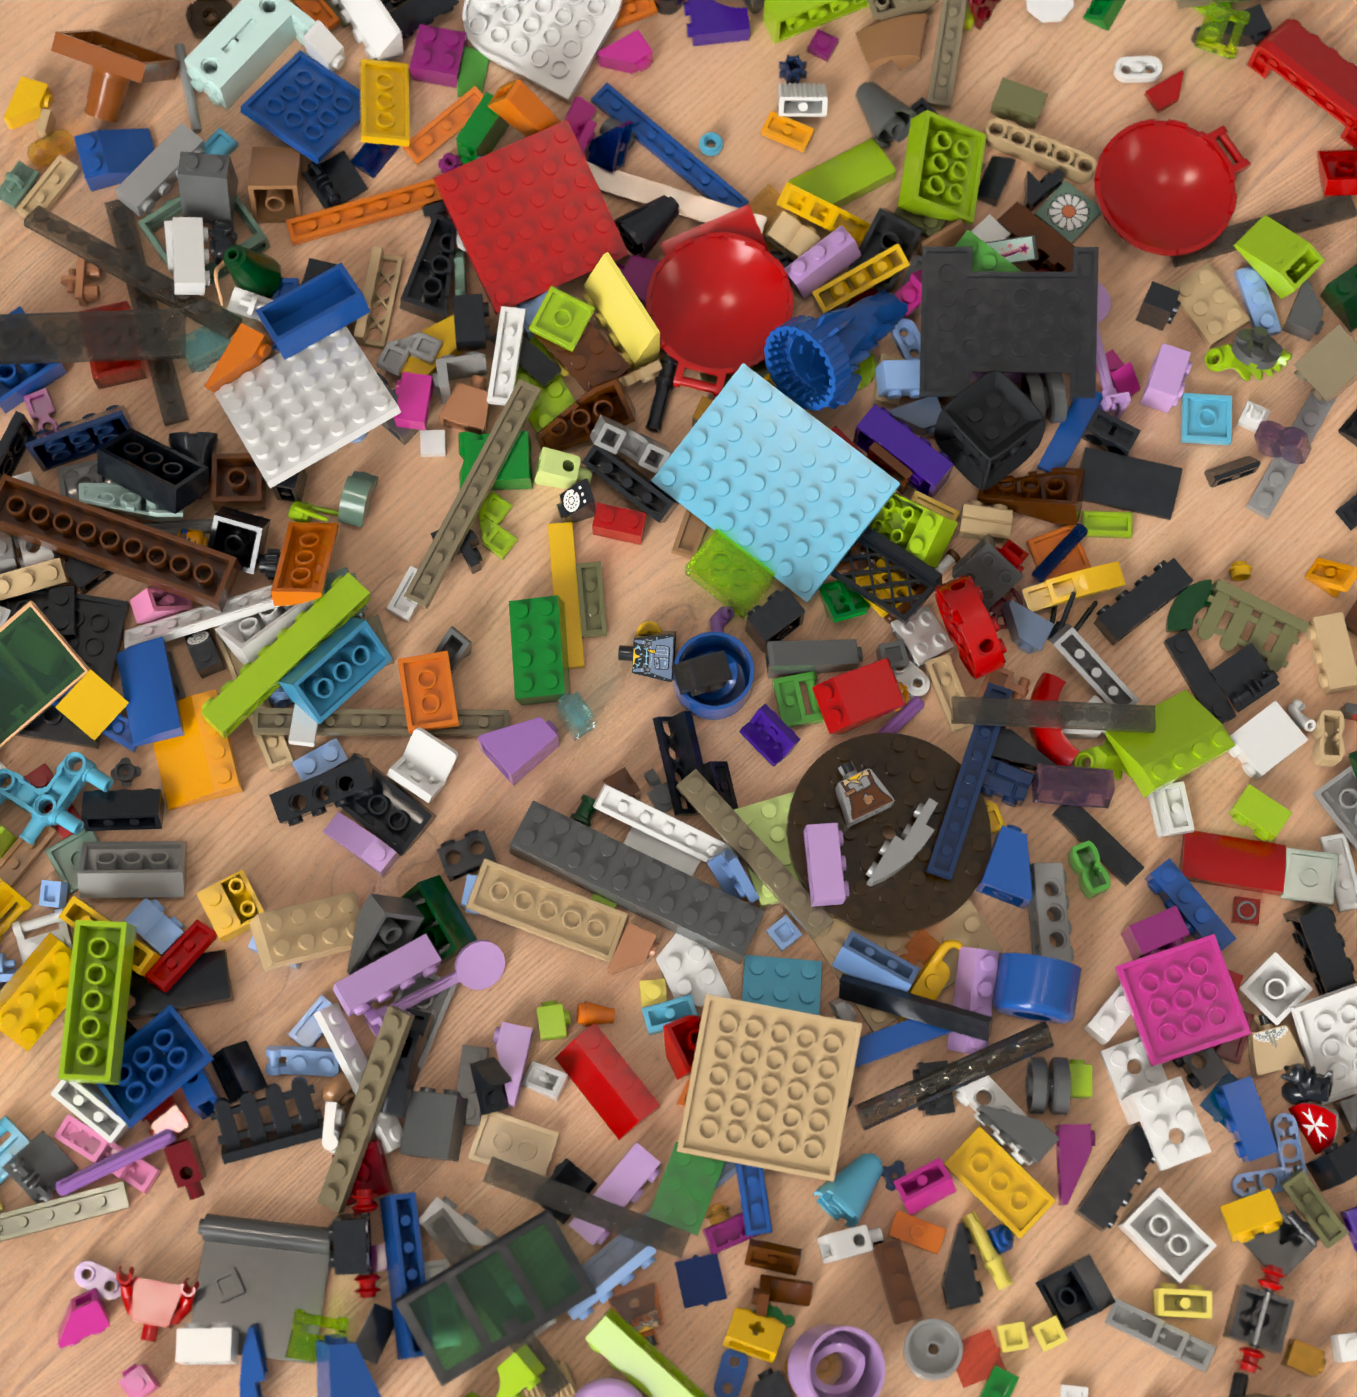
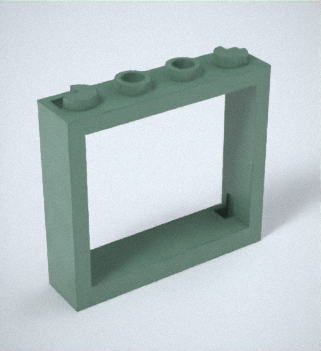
[138,194,271,298]

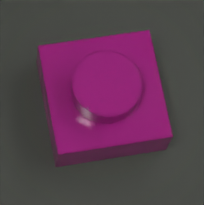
[807,29,839,62]

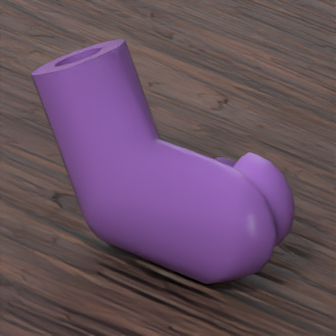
[710,606,735,633]

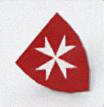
[1288,1102,1339,1155]

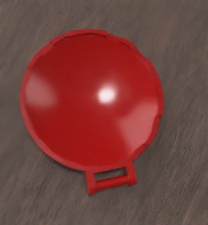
[1094,119,1251,256]
[646,232,793,397]

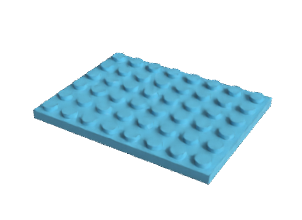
[651,363,901,603]

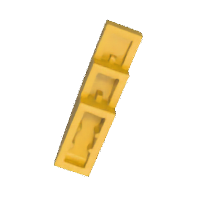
[776,182,871,246]

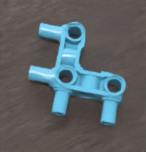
[0,752,114,845]

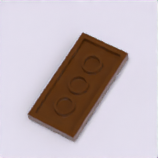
[528,322,631,392]

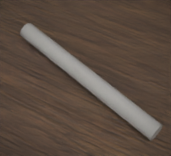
[175,43,202,133]

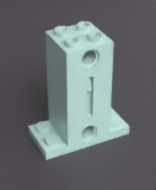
[184,0,316,110]

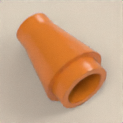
[576,1001,615,1027]

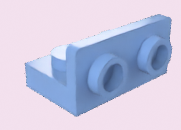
[707,848,760,903]

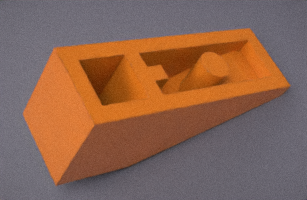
[204,323,273,395]

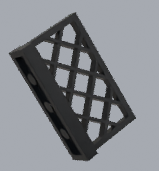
[830,526,942,625]

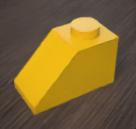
[3,76,54,130]

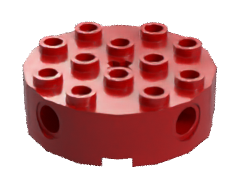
[935,575,1007,680]

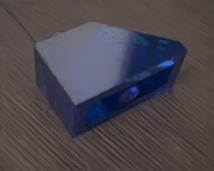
[588,120,634,172]

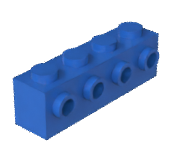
[1145,858,1237,951]

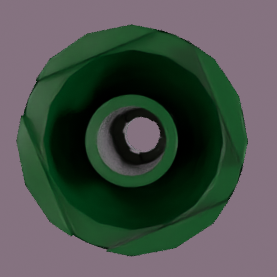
[223,245,283,299]

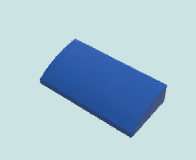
[116,636,185,747]

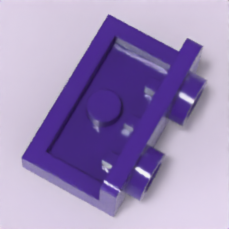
[739,704,801,766]

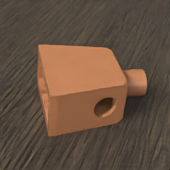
[439,375,491,435]

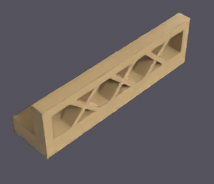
[354,246,404,349]

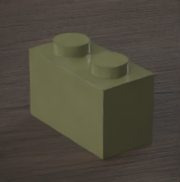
[990,77,1048,129]

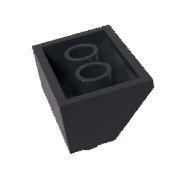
[380,0,459,39]

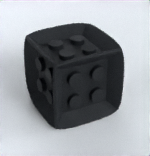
[934,370,1045,490]

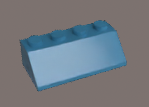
[279,617,393,724]

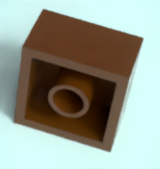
[211,453,266,511]

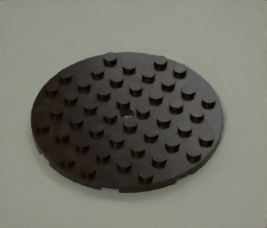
[786,733,991,935]

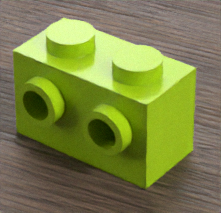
[1228,784,1293,842]

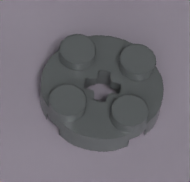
[1231,326,1283,370]

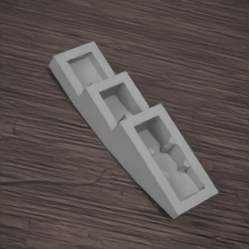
[1105,1298,1217,1373]

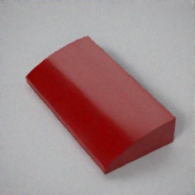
[1317,150,1357,196]
[660,204,769,256]
[1179,831,1286,895]

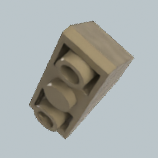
[867,0,939,21]

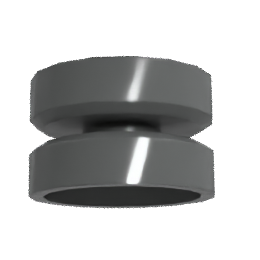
[1021,373,1067,424]
[1026,1056,1071,1115]

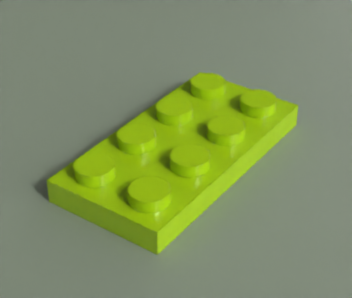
[516,336,575,433]

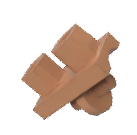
[61,256,102,306]

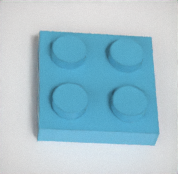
[1180,393,1232,445]

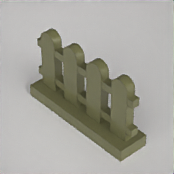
[1195,579,1310,672]

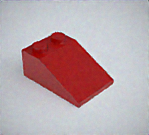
[812,658,906,735]

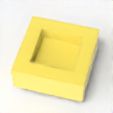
[639,979,667,1008]
[1031,1315,1068,1352]
[997,1321,1029,1353]

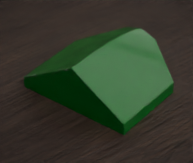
[819,578,871,623]

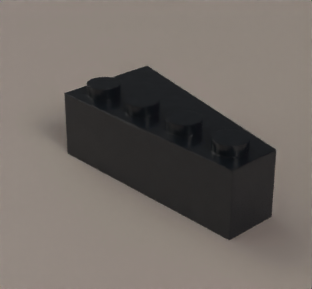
[399,213,456,323]
[1283,903,1357,996]
[1306,1130,1357,1192]

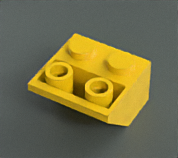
[196,869,265,943]

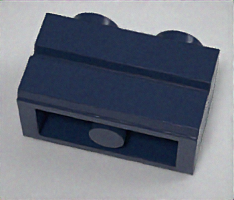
[980,757,1034,807]

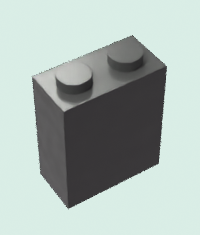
[400,1087,468,1162]

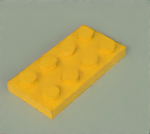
[360,59,410,147]
[943,1126,1056,1239]

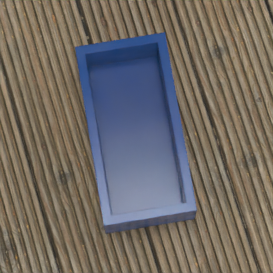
[255,263,370,360]

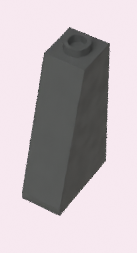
[765,639,863,679]

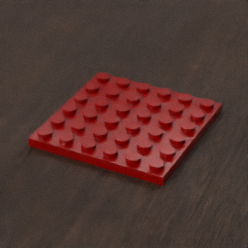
[433,119,629,315]

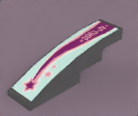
[985,235,1039,264]

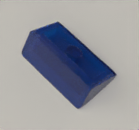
[351,143,400,178]

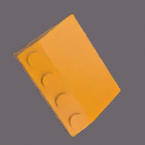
[153,689,244,811]

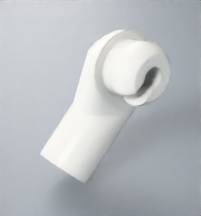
[1288,699,1316,732]

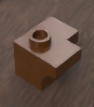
[603,767,641,817]

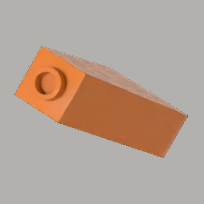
[488,79,576,137]

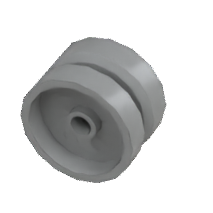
[903,1318,963,1382]

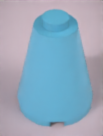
[814,1153,883,1228]

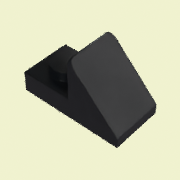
[1024,168,1065,211]
[470,1057,512,1115]

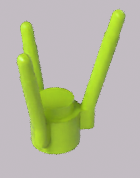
[288,500,339,522]

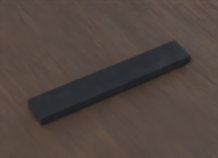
[839,974,992,1042]

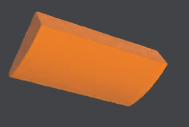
[271,522,339,606]

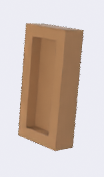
[672,509,708,561]

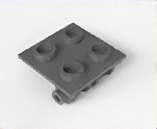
[2,1131,78,1204]

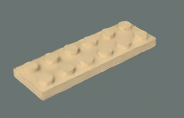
[465,858,628,963]

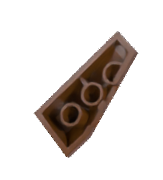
[535,377,636,451]
[977,467,1085,525]

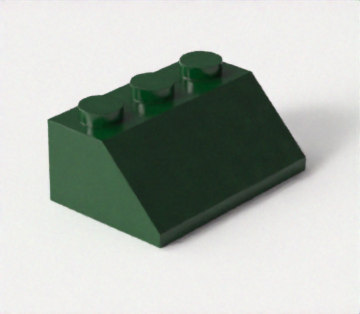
[1320,264,1357,333]
[401,875,477,966]

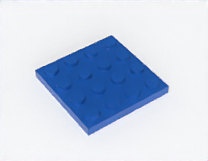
[240,50,360,164]

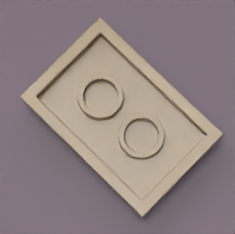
[1169,263,1250,348]
[468,1112,560,1184]

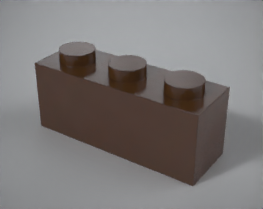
[873,1238,923,1325]

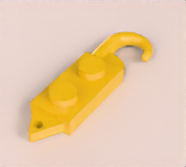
[899,939,965,1023]

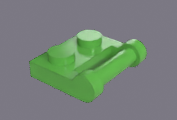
[772,671,825,728]

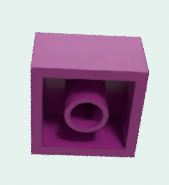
[410,24,468,88]
[1121,906,1190,960]

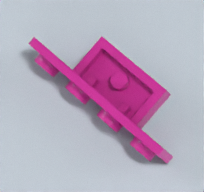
[563,96,597,156]

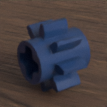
[779,55,807,84]

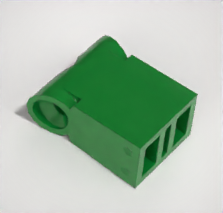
[458,431,533,491]

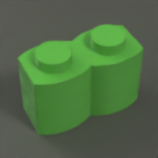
[1068,840,1111,899]

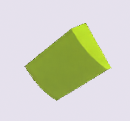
[788,138,896,208]

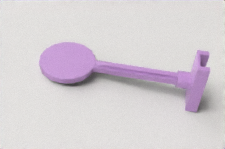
[1096,282,1131,418]
[364,940,505,1037]

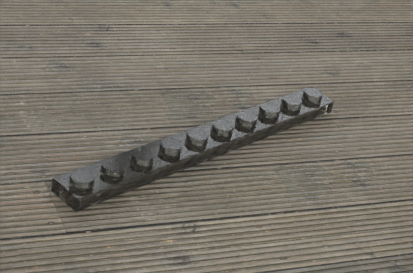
[105,199,189,426]
[24,205,243,340]

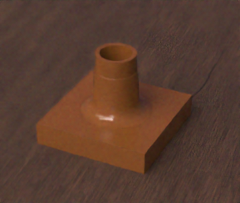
[51,29,180,122]

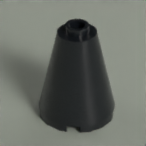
[614,195,679,258]
[168,432,219,499]

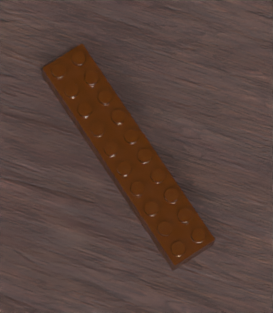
[0,474,241,611]

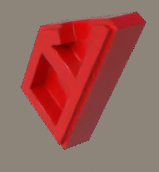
[1144,70,1184,114]

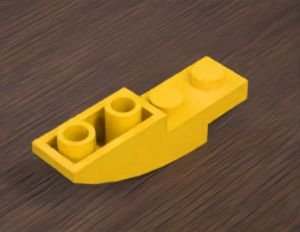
[1022,561,1126,613]

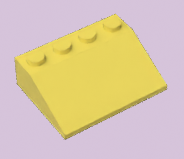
[582,252,660,370]

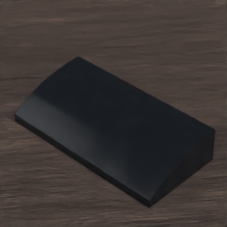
[1079,447,1183,520]
[324,753,437,856]
[127,949,234,1021]

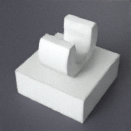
[1237,401,1271,434]

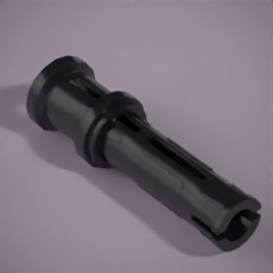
[645,357,678,433]

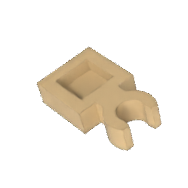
[618,360,663,387]

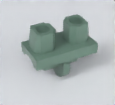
[0,161,40,209]

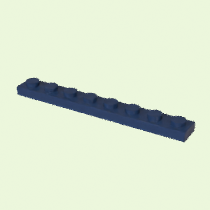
[926,682,1013,880]

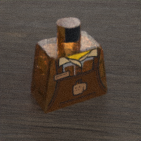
[608,1281,664,1346]

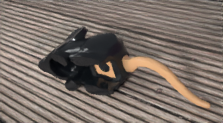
[208,220,238,306]

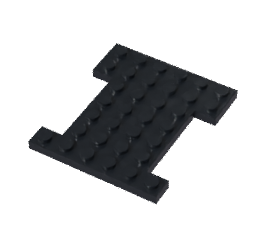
[919,246,1099,399]

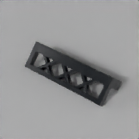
[653,711,707,816]

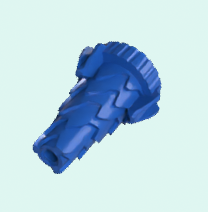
[764,289,908,411]

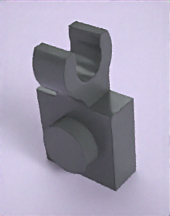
[644,769,682,813]

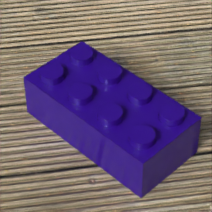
[853,404,953,498]

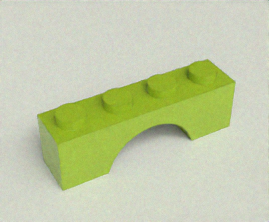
[465,1344,546,1397]

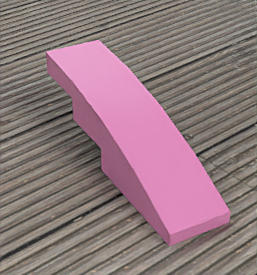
[54,1114,161,1194]

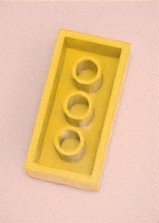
[0,932,72,1052]

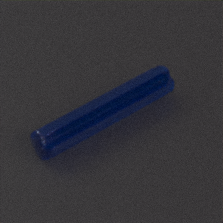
[1032,523,1088,583]

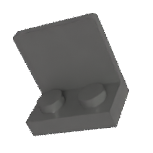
[952,534,1023,609]

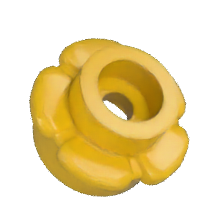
[1228,561,1253,581]

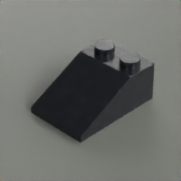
[847,208,927,293]

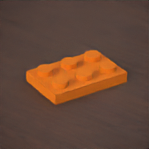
[397,651,460,734]

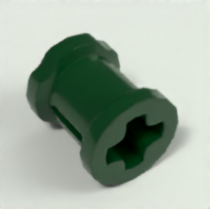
[570,795,597,827]

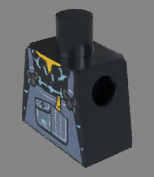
[618,631,677,682]

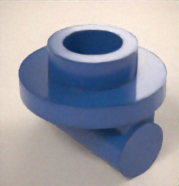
[986,1225,1014,1254]

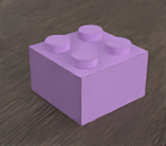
[1140,343,1192,413]

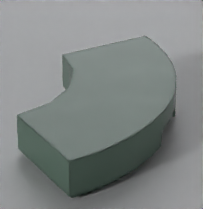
[454,248,467,295]

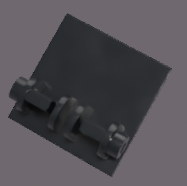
[303,151,368,209]
[1210,643,1280,712]

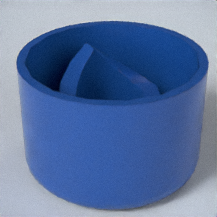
[673,632,754,720]
[992,953,1082,1024]

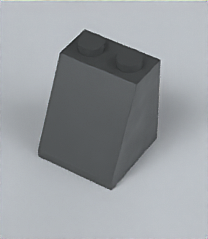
[177,151,238,224]

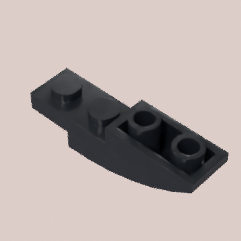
[380,1008,434,1118]

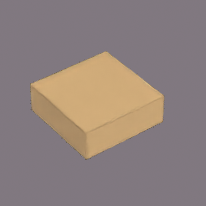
[36,109,56,142]

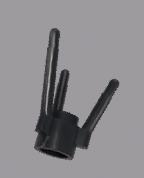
[1047,591,1098,641]

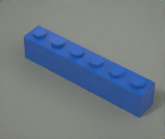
[379,1192,434,1360]

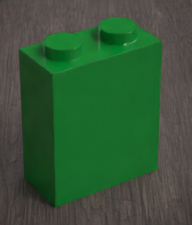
[456,92,510,164]

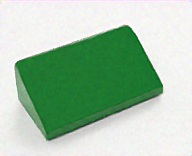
[1083,0,1126,30]

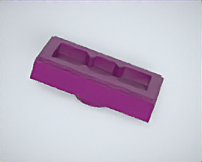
[702,1212,760,1254]

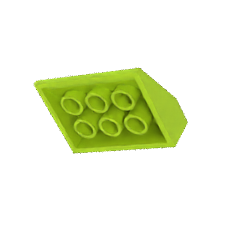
[898,110,986,224]
[1104,690,1236,798]

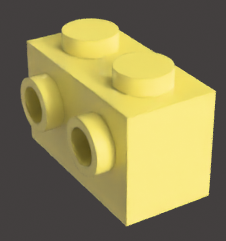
[1153,1283,1212,1319]

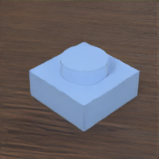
[39,880,68,908]
[766,915,802,952]

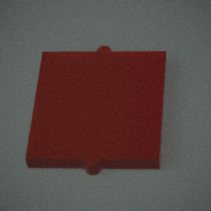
[956,1329,1006,1388]

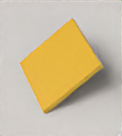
[55,669,129,741]

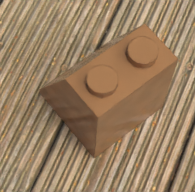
[248,147,303,223]

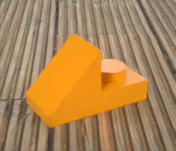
[1304,557,1357,598]

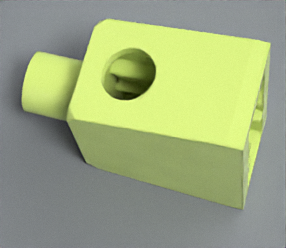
[533,447,593,489]

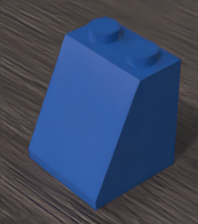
[976,824,1032,909]
[316,1334,381,1397]

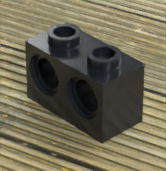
[1081,408,1141,456]
[437,830,497,882]

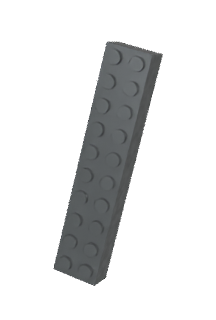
[510,801,765,964]

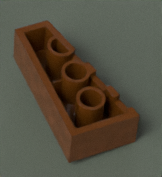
[997,202,1076,272]

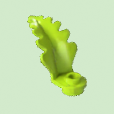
[1204,344,1292,381]
[1074,738,1131,780]

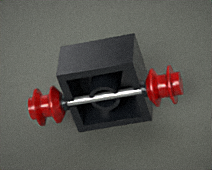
[328,1188,381,1298]
[1222,1264,1295,1374]

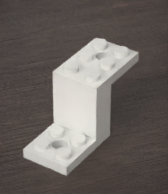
[1099,1037,1212,1171]

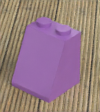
[477,717,559,786]

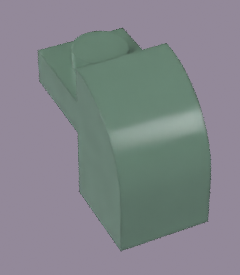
[338,471,378,527]

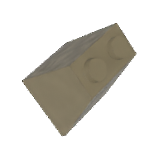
[1293,324,1357,403]

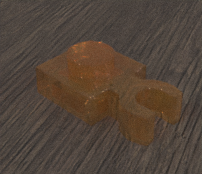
[899,929,941,966]

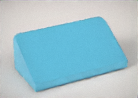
[642,994,698,1036]

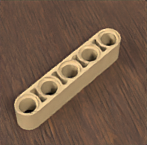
[984,118,1097,184]

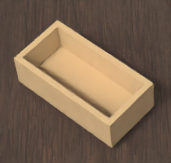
[249,891,360,972]

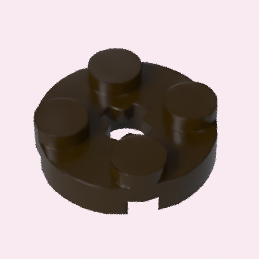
[186,0,233,40]

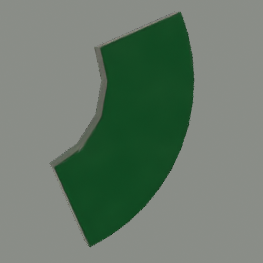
[1166,579,1214,633]

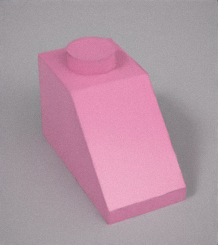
[130,588,194,623]

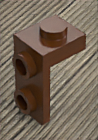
[751,1274,813,1317]

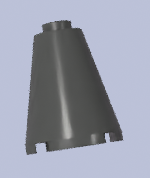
[856,81,917,148]

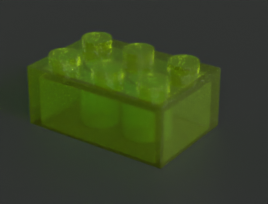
[685,529,776,619]

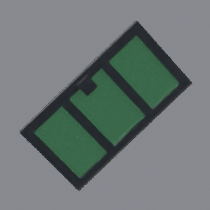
[394,1208,597,1386]

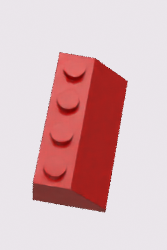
[555,1023,660,1140]

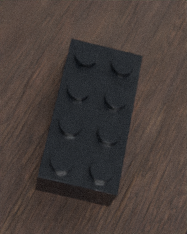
[97,428,209,514]

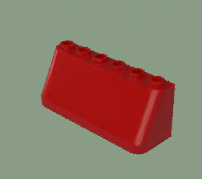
[1247,19,1357,150]

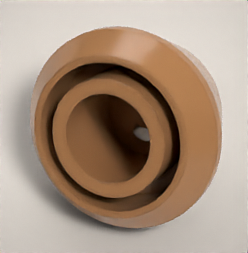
[321,1072,355,1106]

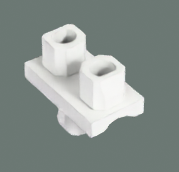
[227,287,273,322]

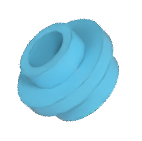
[699,132,723,156]

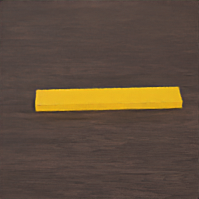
[548,522,585,669]

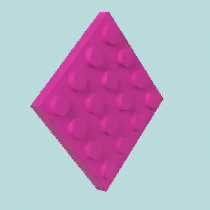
[1115,934,1251,1067]

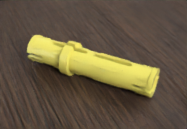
[961,1211,1014,1290]

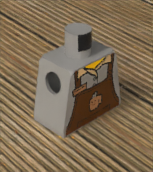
[835,761,895,828]

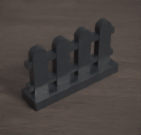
[210,1076,324,1164]

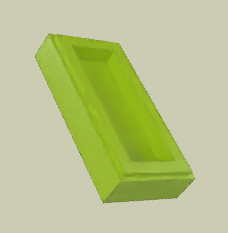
[1082,511,1133,539]

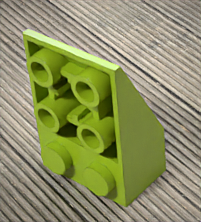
[1233,215,1326,299]
[869,493,958,568]

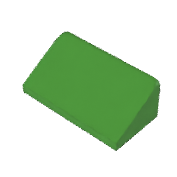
[457,46,489,97]

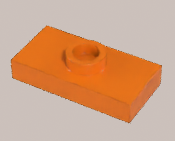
[887,1210,947,1255]

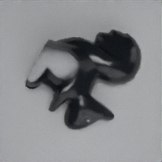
[1280,1064,1333,1104]

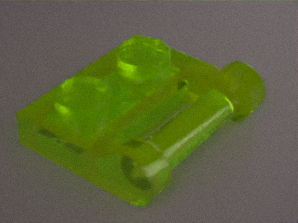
[1194,1,1251,59]
[285,1308,348,1363]

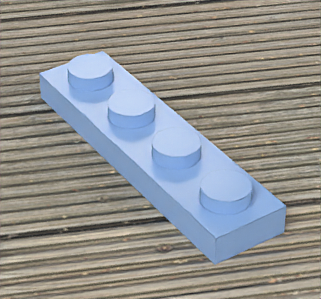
[567,1243,657,1321]

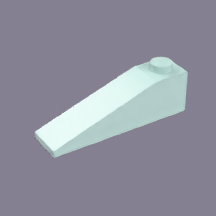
[78,483,183,522]

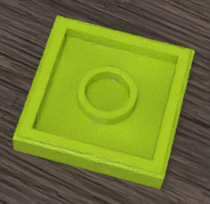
[529,286,595,352]

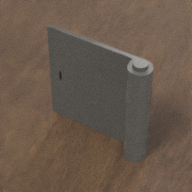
[191,1214,333,1364]

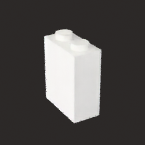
[1228,700,1308,781]

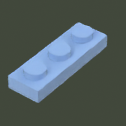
[1234,266,1282,336]

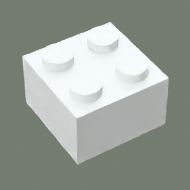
[176,1323,239,1365]

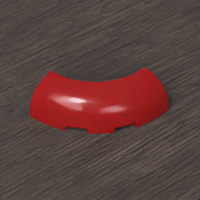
[1028,672,1080,777]

